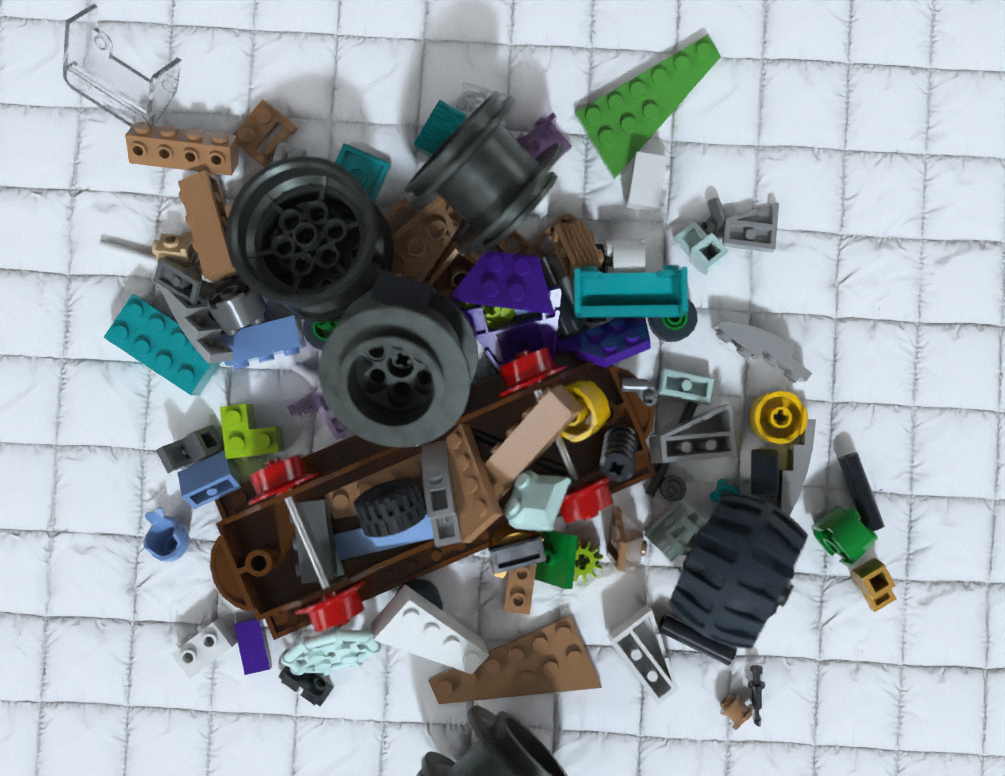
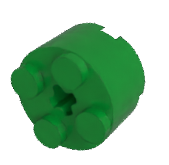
[812,506,878,567]

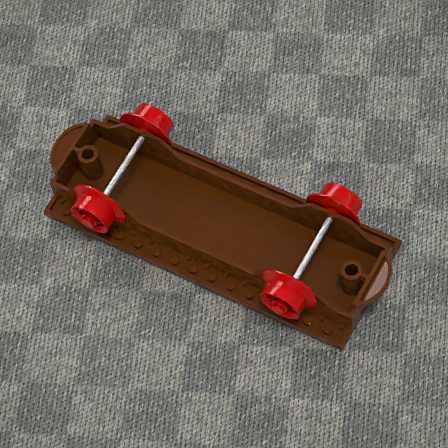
[210,347,657,640]

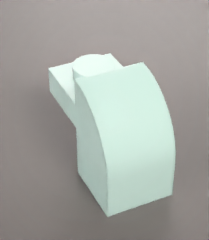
[674,221,729,275]

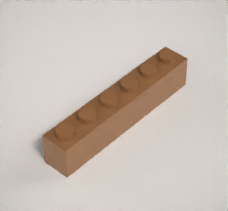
[483,384,584,502]

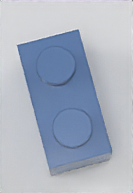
[177,451,242,509]

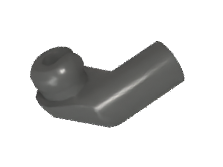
[701,197,725,235]
[621,378,658,406]

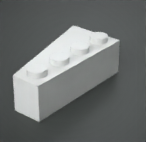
[370,585,489,674]

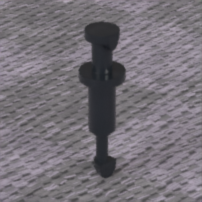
[748,665,766,727]

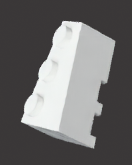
[607,604,679,705]

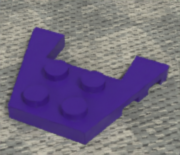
[460,285,561,372]

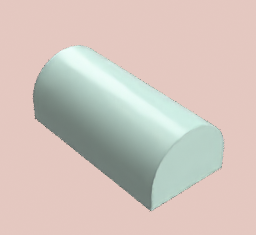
[657,368,714,405]

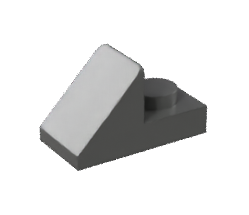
[154,257,202,305]

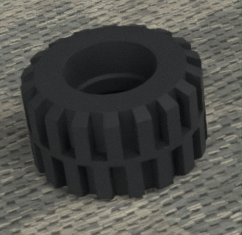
[353,478,427,537]

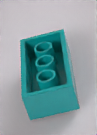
[103,294,222,396]

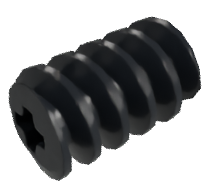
[600,424,638,482]

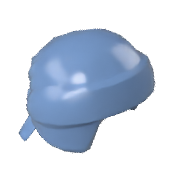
[143,507,190,562]

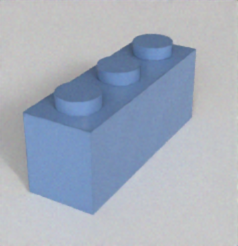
[220,316,306,370]

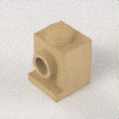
[152,232,196,268]

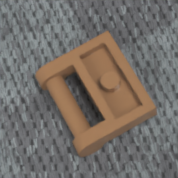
[232,99,298,168]

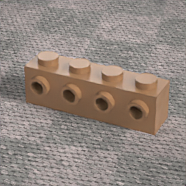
[125,122,239,176]
[178,170,238,283]

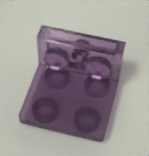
[516,112,572,162]
[286,391,348,440]

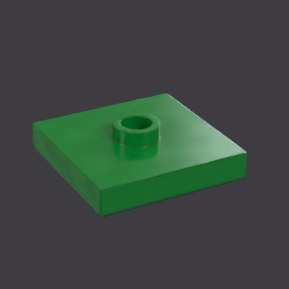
[535,530,578,589]

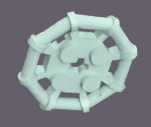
[281,627,381,676]

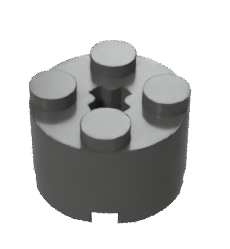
[205,277,267,336]

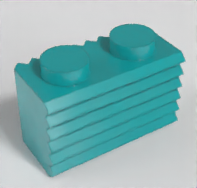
[414,99,467,157]

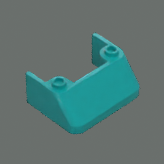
[575,265,688,318]

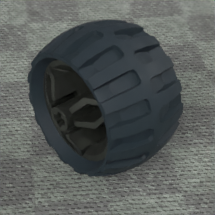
[669,493,809,649]

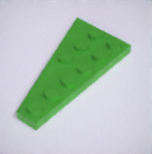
[575,35,721,180]

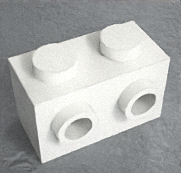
[625,151,671,213]
[171,617,237,679]

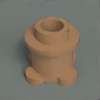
[719,694,754,730]

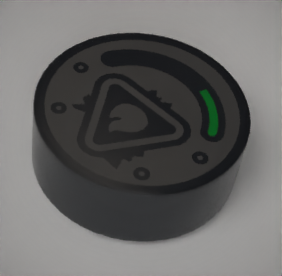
[659,475,686,502]

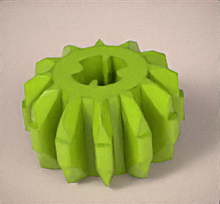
[573,538,604,583]

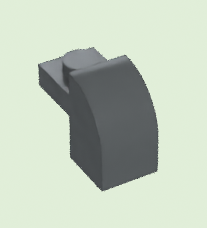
[156,425,224,474]

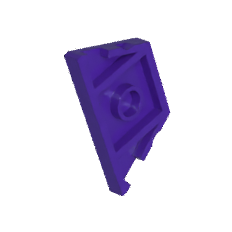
[451,251,555,315]
[556,318,651,367]

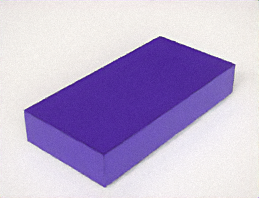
[234,618,272,675]

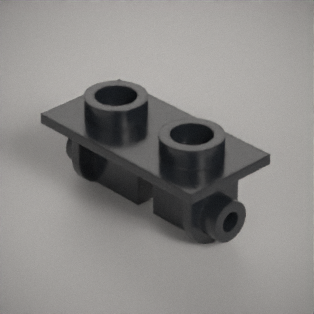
[278,666,334,707]

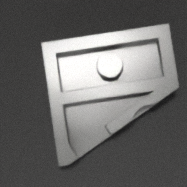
[722,202,779,253]

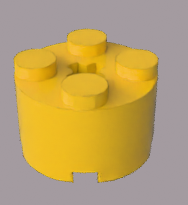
[559,381,611,442]
[748,391,808,444]

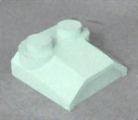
[505,470,571,531]

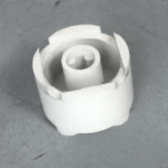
[606,239,646,273]

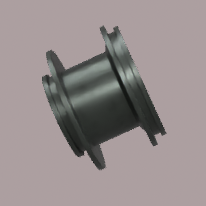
[403,90,563,254]
[319,289,478,447]
[416,705,568,776]

